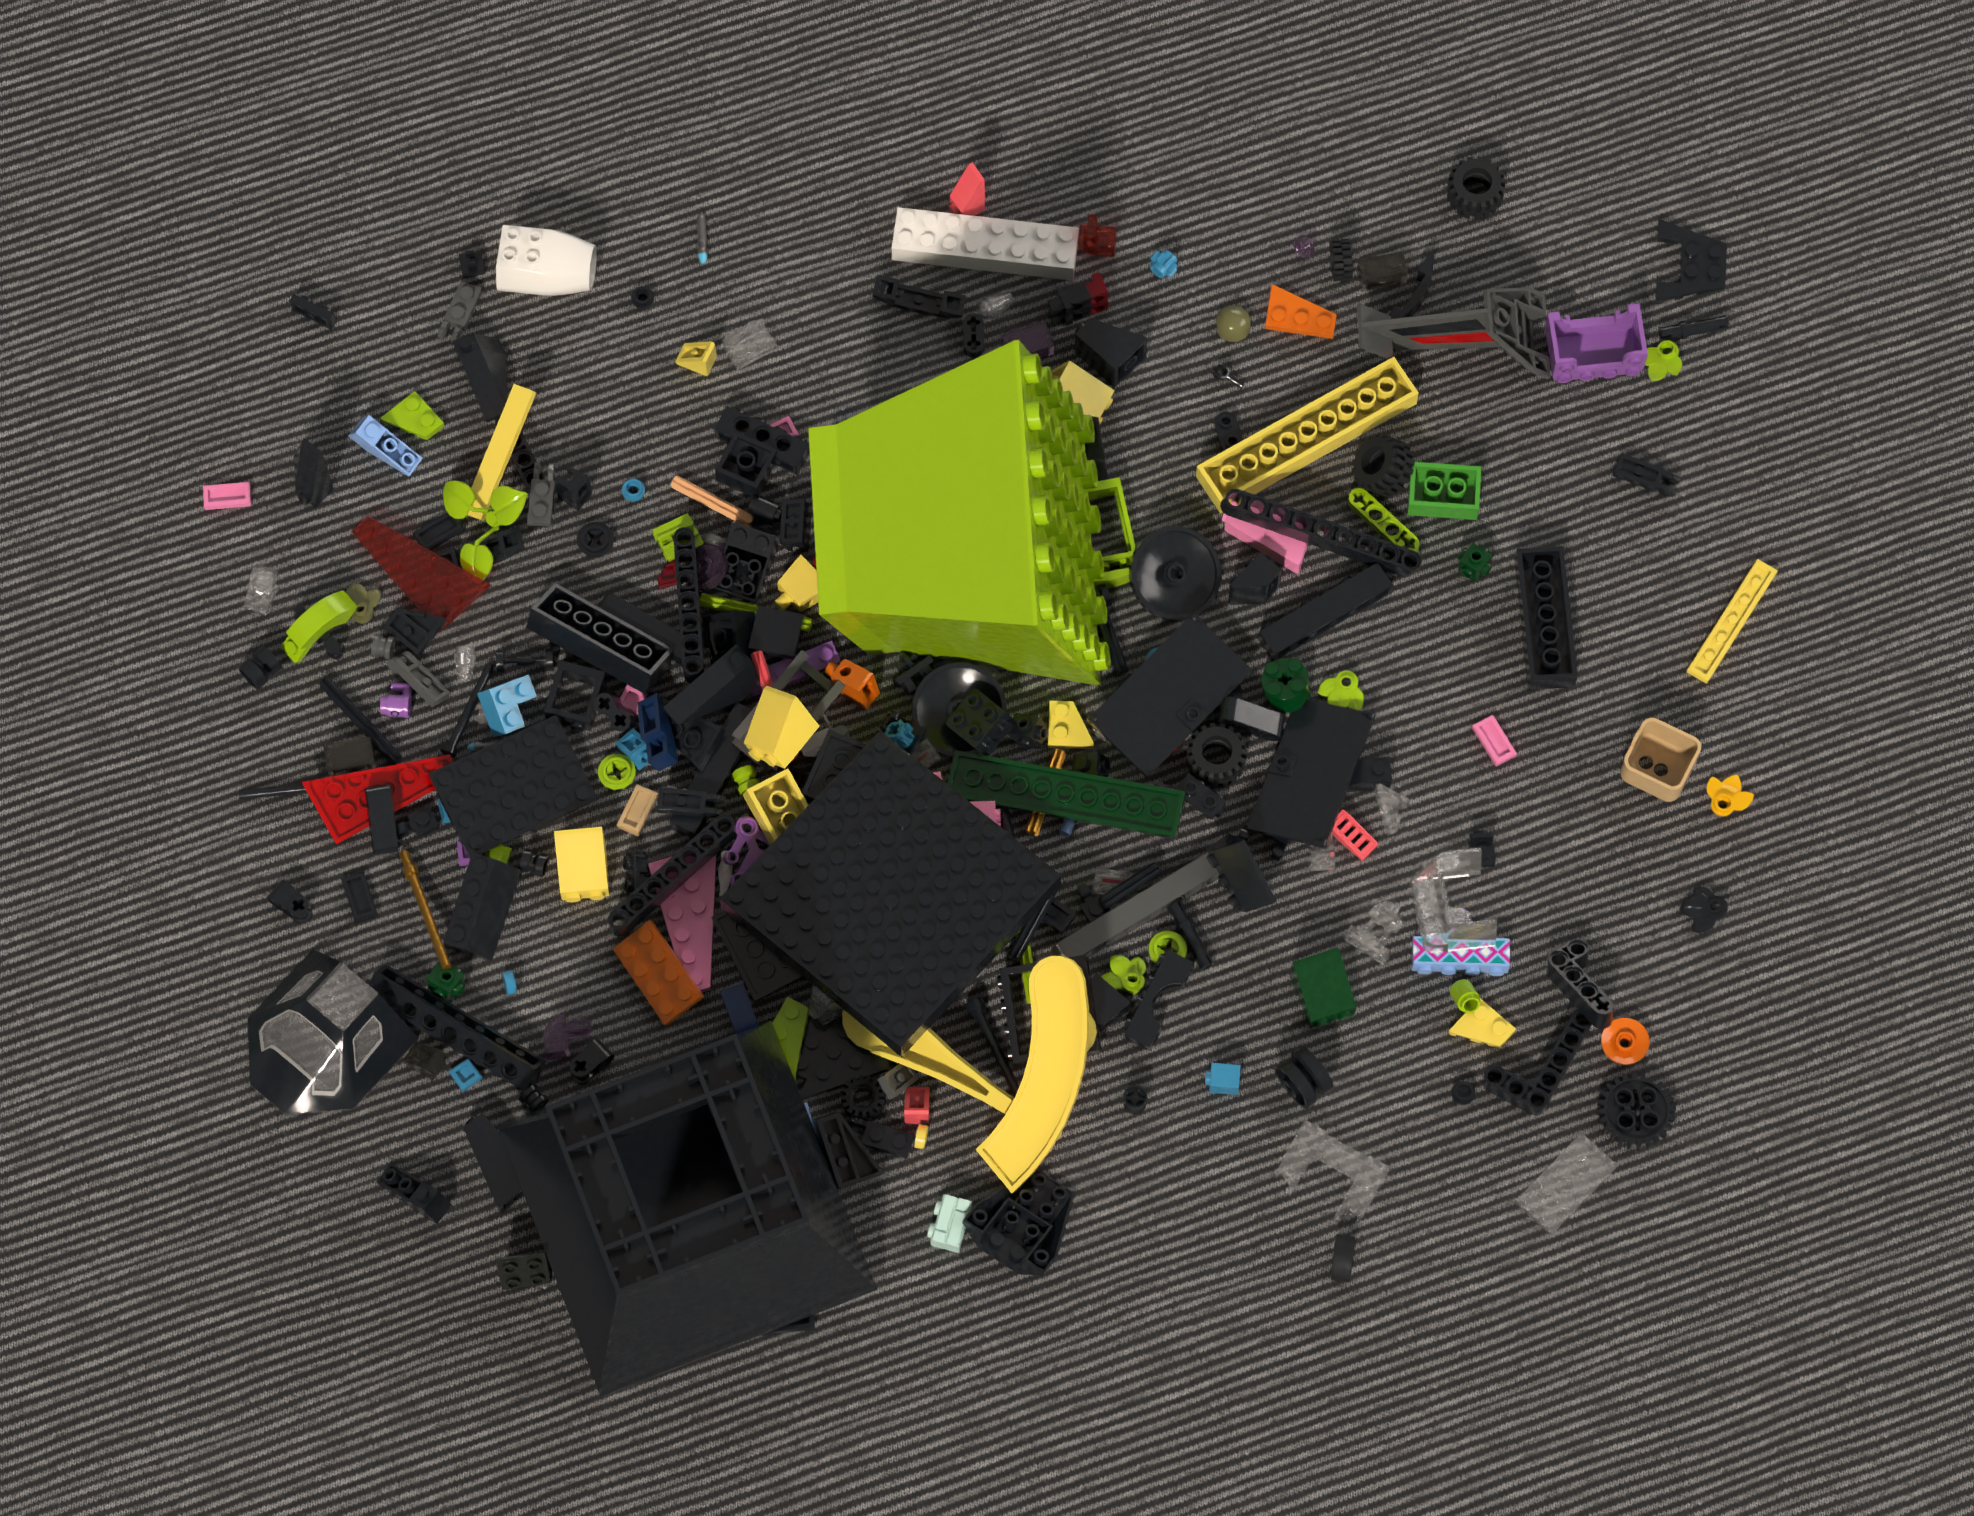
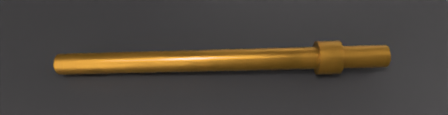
[399,850,452,970]

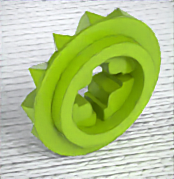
[598,754,636,791]
[1149,931,1187,963]

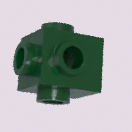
[1458,543,1493,583]
[426,962,466,1003]

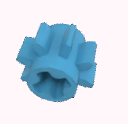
[1150,250,1178,278]
[884,719,915,748]

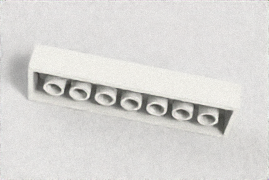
[892,207,1079,281]

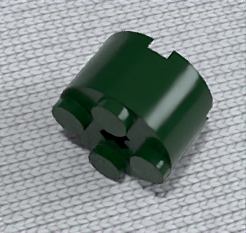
[1261,658,1311,713]

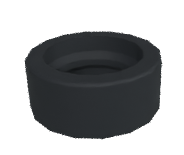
[1330,1234,1356,1282]

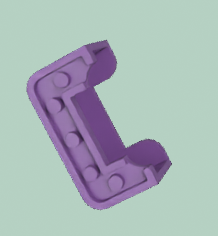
[1545,303,1648,383]

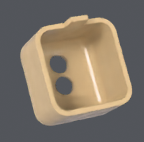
[1621,718,1701,802]

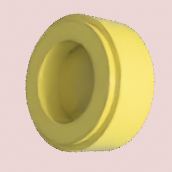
[914,1124,929,1149]

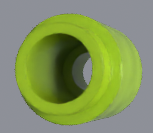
[1450,979,1480,1013]

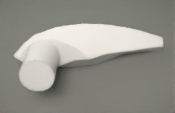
[718,850,733,896]

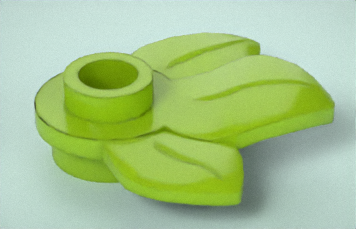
[1645,340,1682,381]
[1318,671,1364,711]
[1101,955,1146,994]

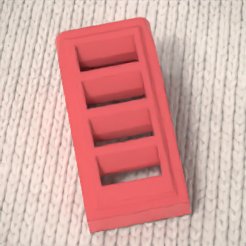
[1331,809,1378,861]

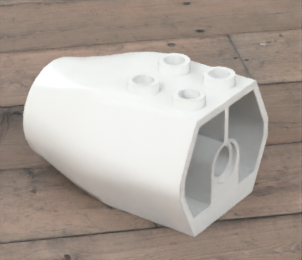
[496,225,596,296]

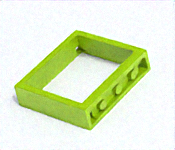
[1088,477,1136,572]

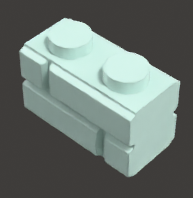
[927,1194,972,1253]

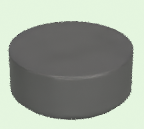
[704,534,726,553]

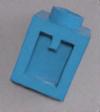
[615,728,648,770]

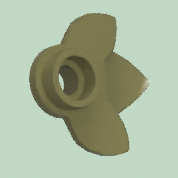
[346,583,381,624]

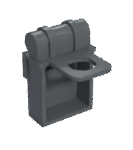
[799,713,850,765]

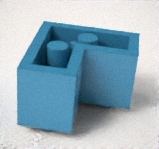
[477,675,537,738]

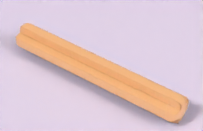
[671,476,754,524]

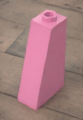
[1222,501,1308,574]

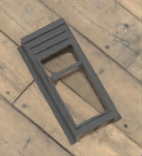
[731,650,845,772]

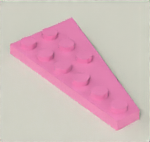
[648,845,717,992]

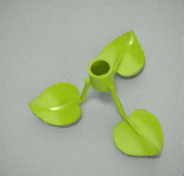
[443,480,528,584]

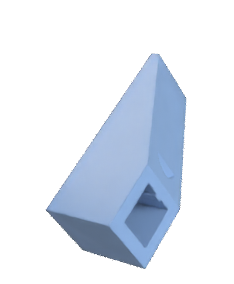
[348,415,423,477]

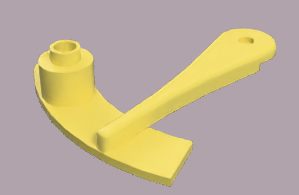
[842,956,1097,1193]

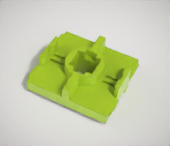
[652,513,704,562]

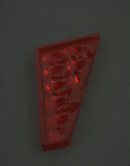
[351,516,491,632]

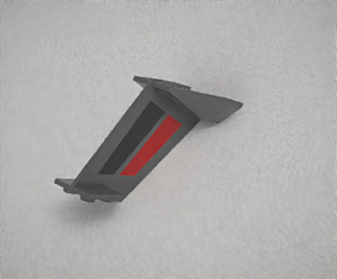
[1357,288,1551,379]

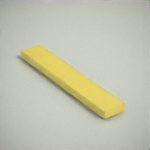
[468,384,536,521]
[1687,559,1778,684]

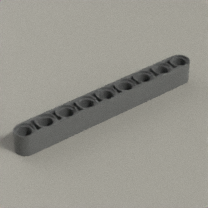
[1052,852,1219,958]

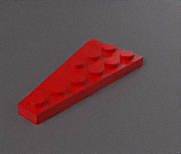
[301,754,454,844]

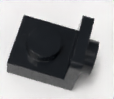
[1468,830,1495,868]

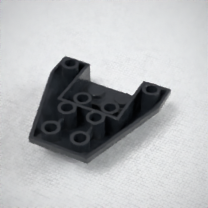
[962,1169,1075,1276]

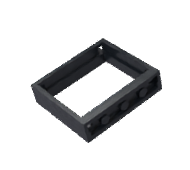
[997,955,1102,1066]

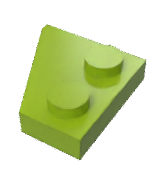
[380,391,445,440]

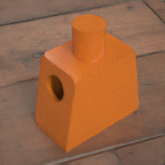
[825,659,880,711]

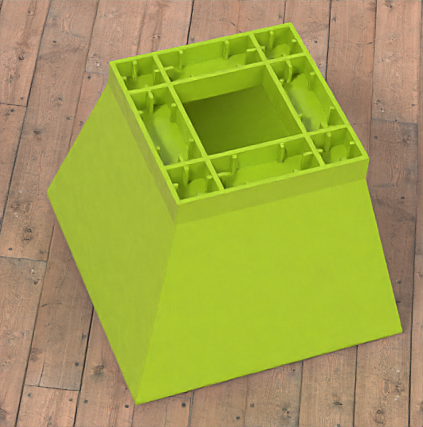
[808,340,1111,685]

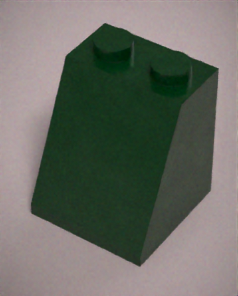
[1290,947,1356,1029]

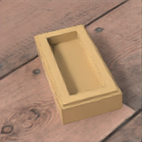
[617,784,659,837]

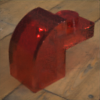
[1078,214,1116,257]

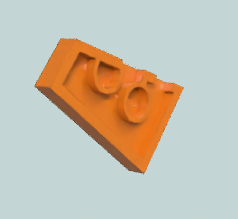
[1265,284,1337,339]

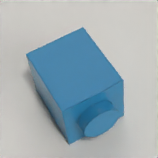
[1205,1063,1241,1095]

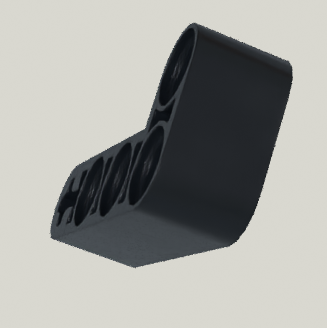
[1547,939,1614,1029]

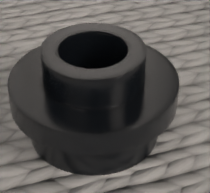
[631,286,654,309]

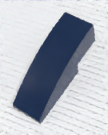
[637,693,678,771]
[720,983,758,1034]

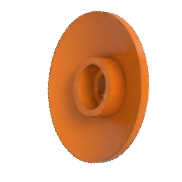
[1601,1018,1650,1065]

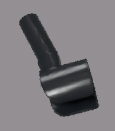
[1212,365,1244,388]

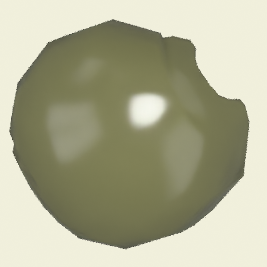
[1216,305,1251,342]

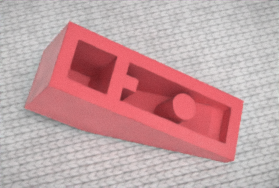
[948,162,985,216]

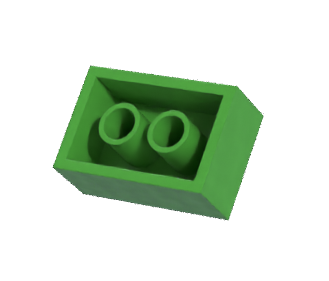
[1407,462,1481,520]

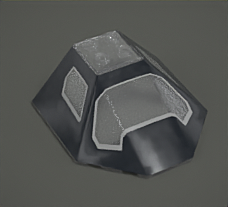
[248,949,419,1115]

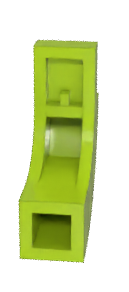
[281,590,358,663]

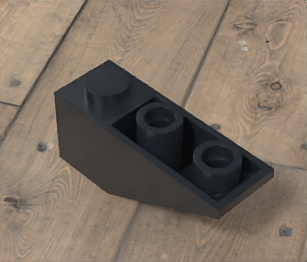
[376,1163,452,1224]

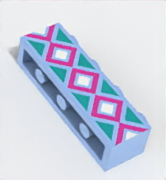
[1412,936,1510,976]

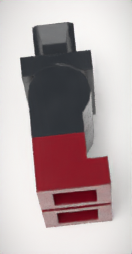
[1047,272,1109,326]

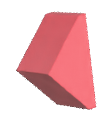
[904,1087,930,1124]

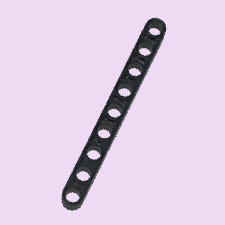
[1220,489,1421,577]

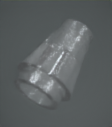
[979,292,1014,319]
[454,645,477,681]

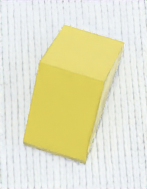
[675,341,717,377]

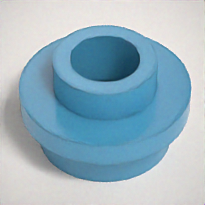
[622,479,645,502]

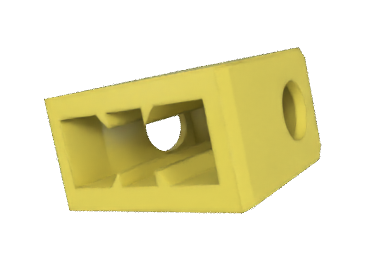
[774,555,818,612]

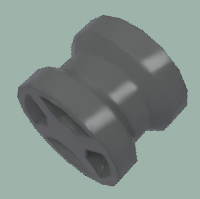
[371,634,396,660]

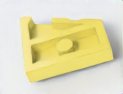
[1048,701,1094,749]
[1449,998,1516,1049]

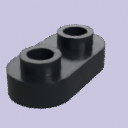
[1214,412,1243,452]

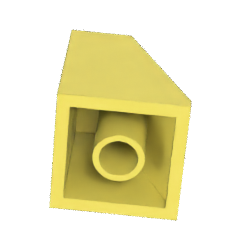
[1051,361,1115,424]
[744,685,819,769]
[554,827,610,903]

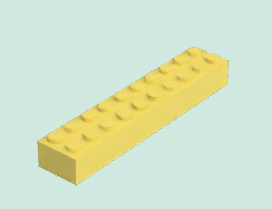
[1196,357,1419,514]

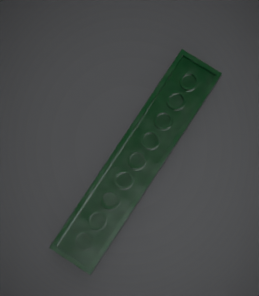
[947,750,1186,839]

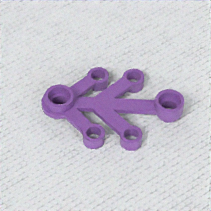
[723,816,770,885]

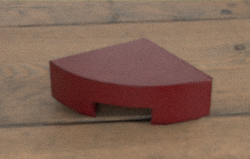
[658,560,677,589]

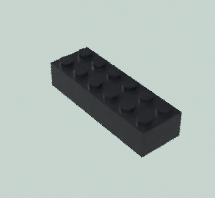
[1514,546,1578,690]
[526,583,674,694]

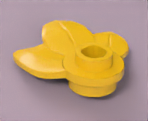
[1706,775,1754,817]

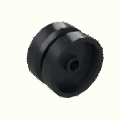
[1274,1046,1334,1109]

